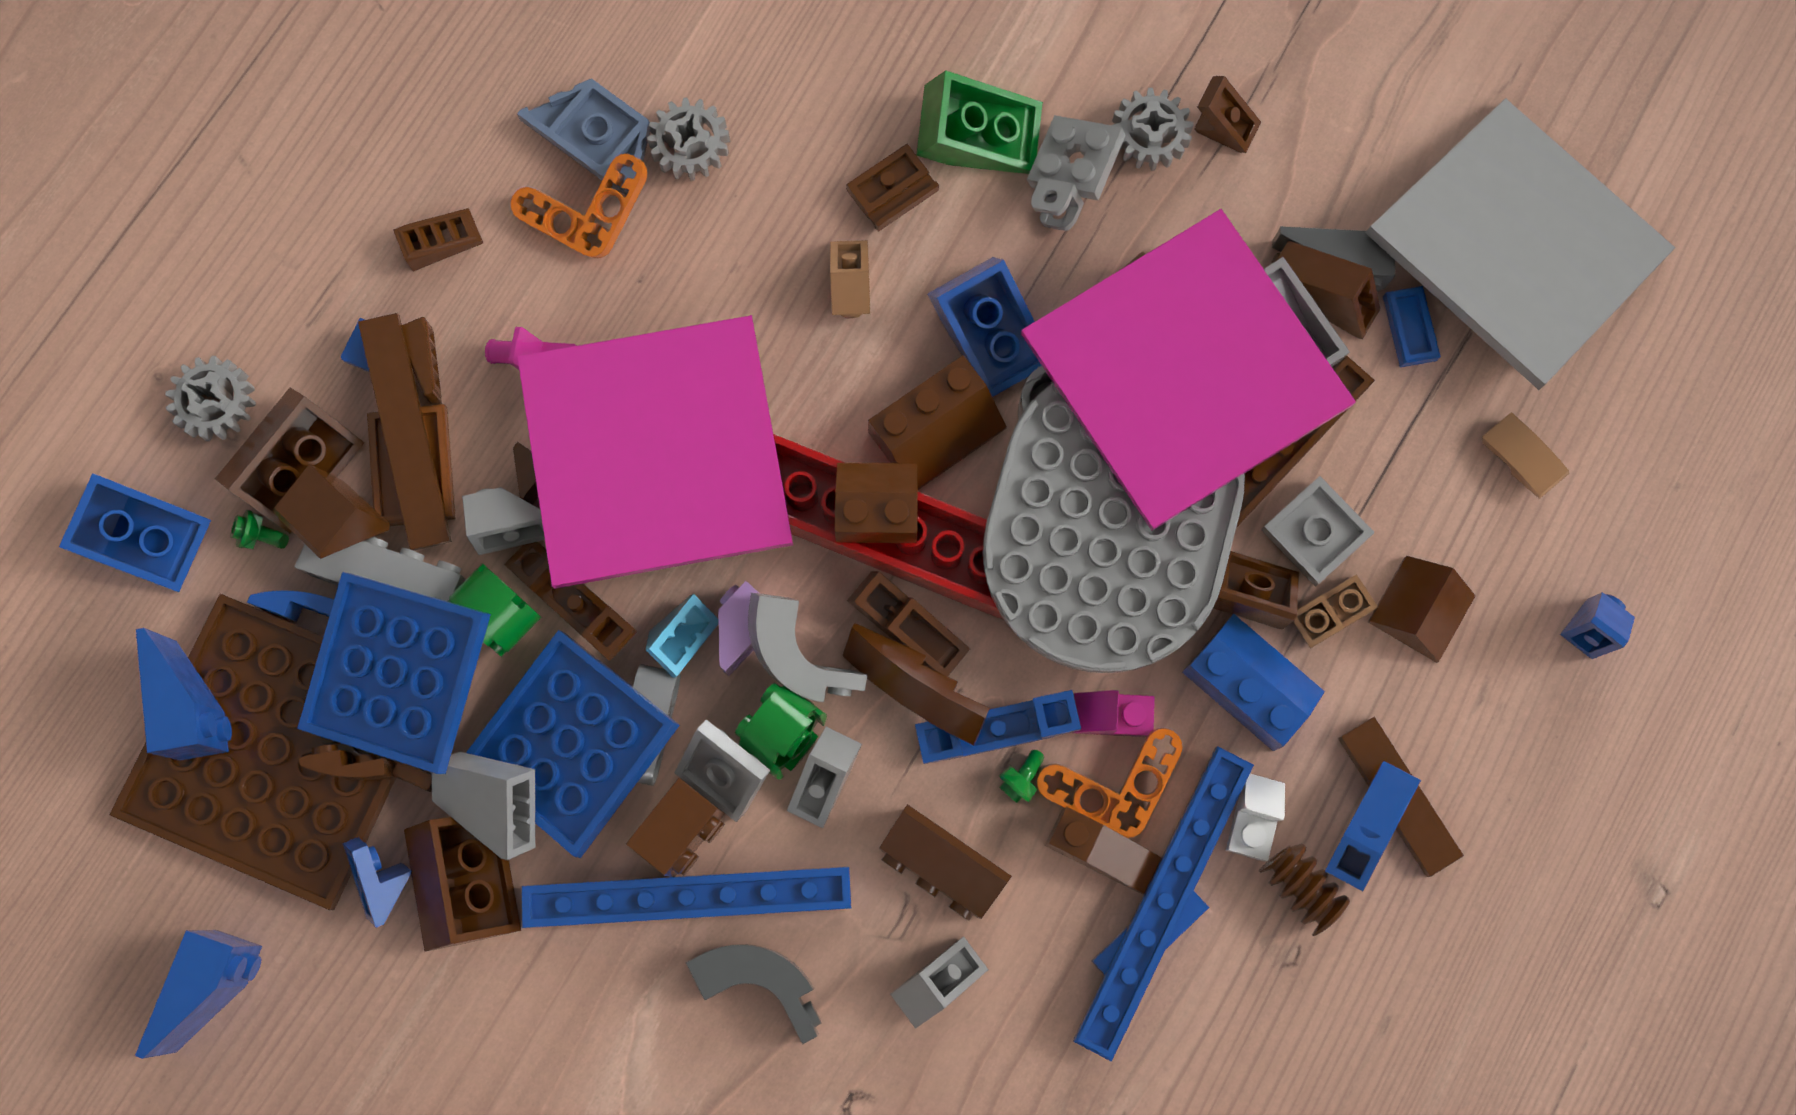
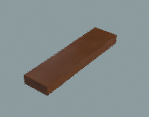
[1338,717,1464,877]

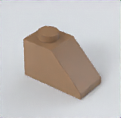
[830,240,870,318]

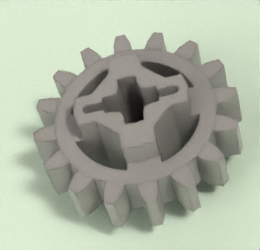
[1112,88,1194,171]
[647,98,730,181]
[165,356,256,441]

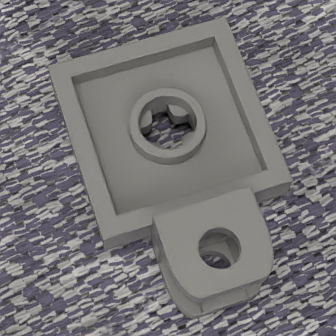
[1027,115,1126,231]

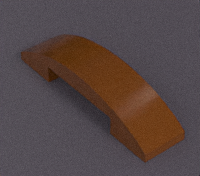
[504,542,637,661]

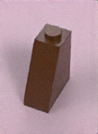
[1271,240,1381,340]

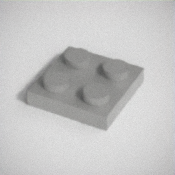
[1261,476,1375,587]
[674,720,770,822]

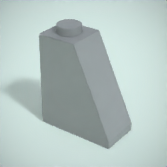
[432,752,536,860]

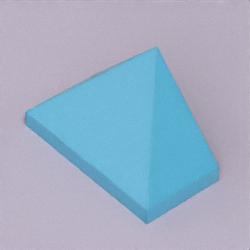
[645,594,719,678]

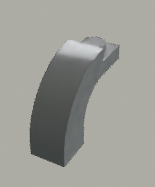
[686,944,822,1044]

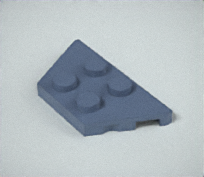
[517,78,650,195]

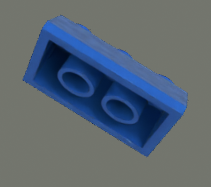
[1182,614,1325,751]

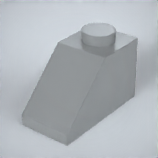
[462,487,545,555]
[787,727,862,828]
[890,937,988,1029]

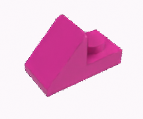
[1072,690,1155,737]

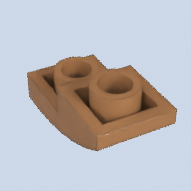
[1482,412,1569,499]
[1293,574,1378,649]

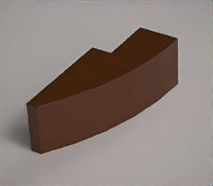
[847,571,970,677]

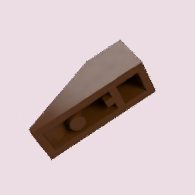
[1045,806,1162,895]

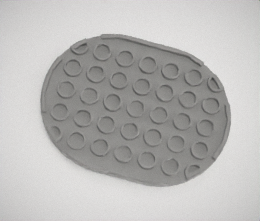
[983,382,1245,673]

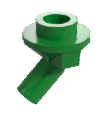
[230,510,289,549]
[999,750,1044,803]

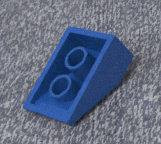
[927,257,1042,397]
[59,473,211,592]
[136,628,232,760]
[135,930,262,1059]

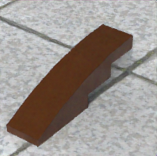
[842,623,990,746]

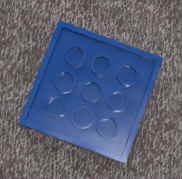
[297,572,491,774]
[466,630,680,858]

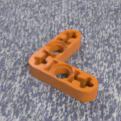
[511,154,648,258]
[1037,728,1182,838]

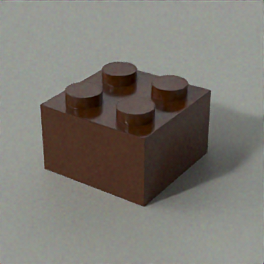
[626,778,725,877]

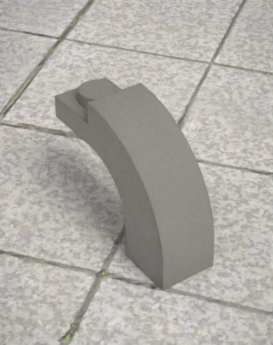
[748,592,867,702]

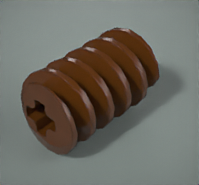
[1259,843,1350,936]

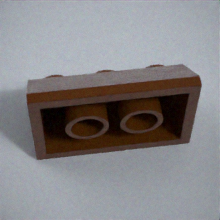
[868,355,1007,490]
[215,387,365,534]
[879,804,1012,921]
[404,817,522,952]

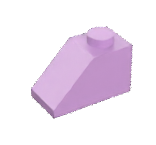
[718,581,759,676]

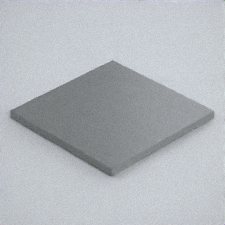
[1366,98,1675,390]

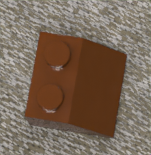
[835,463,918,543]

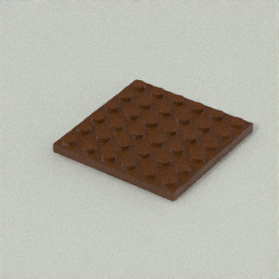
[109,593,397,910]

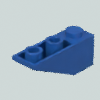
[1325,761,1421,891]

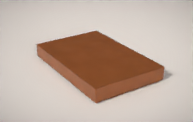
[367,404,456,527]

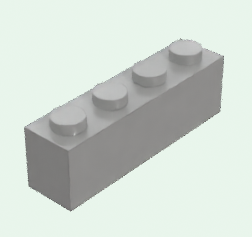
[295,537,466,601]

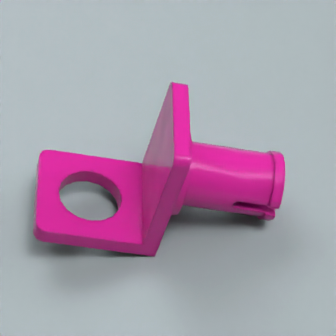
[485,327,577,370]

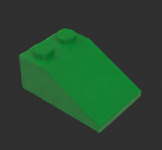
[916,70,1043,174]

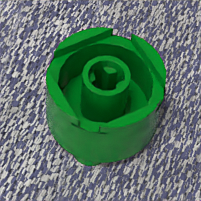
[447,563,542,657]
[735,683,827,780]

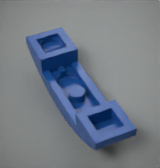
[247,591,334,622]
[915,690,1081,764]

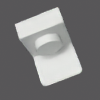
[1226,774,1285,862]

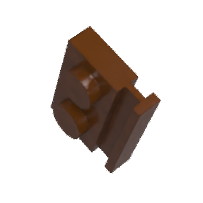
[846,143,939,232]

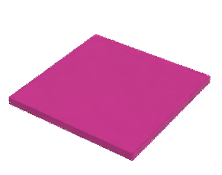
[1021,209,1356,531]
[517,315,793,589]

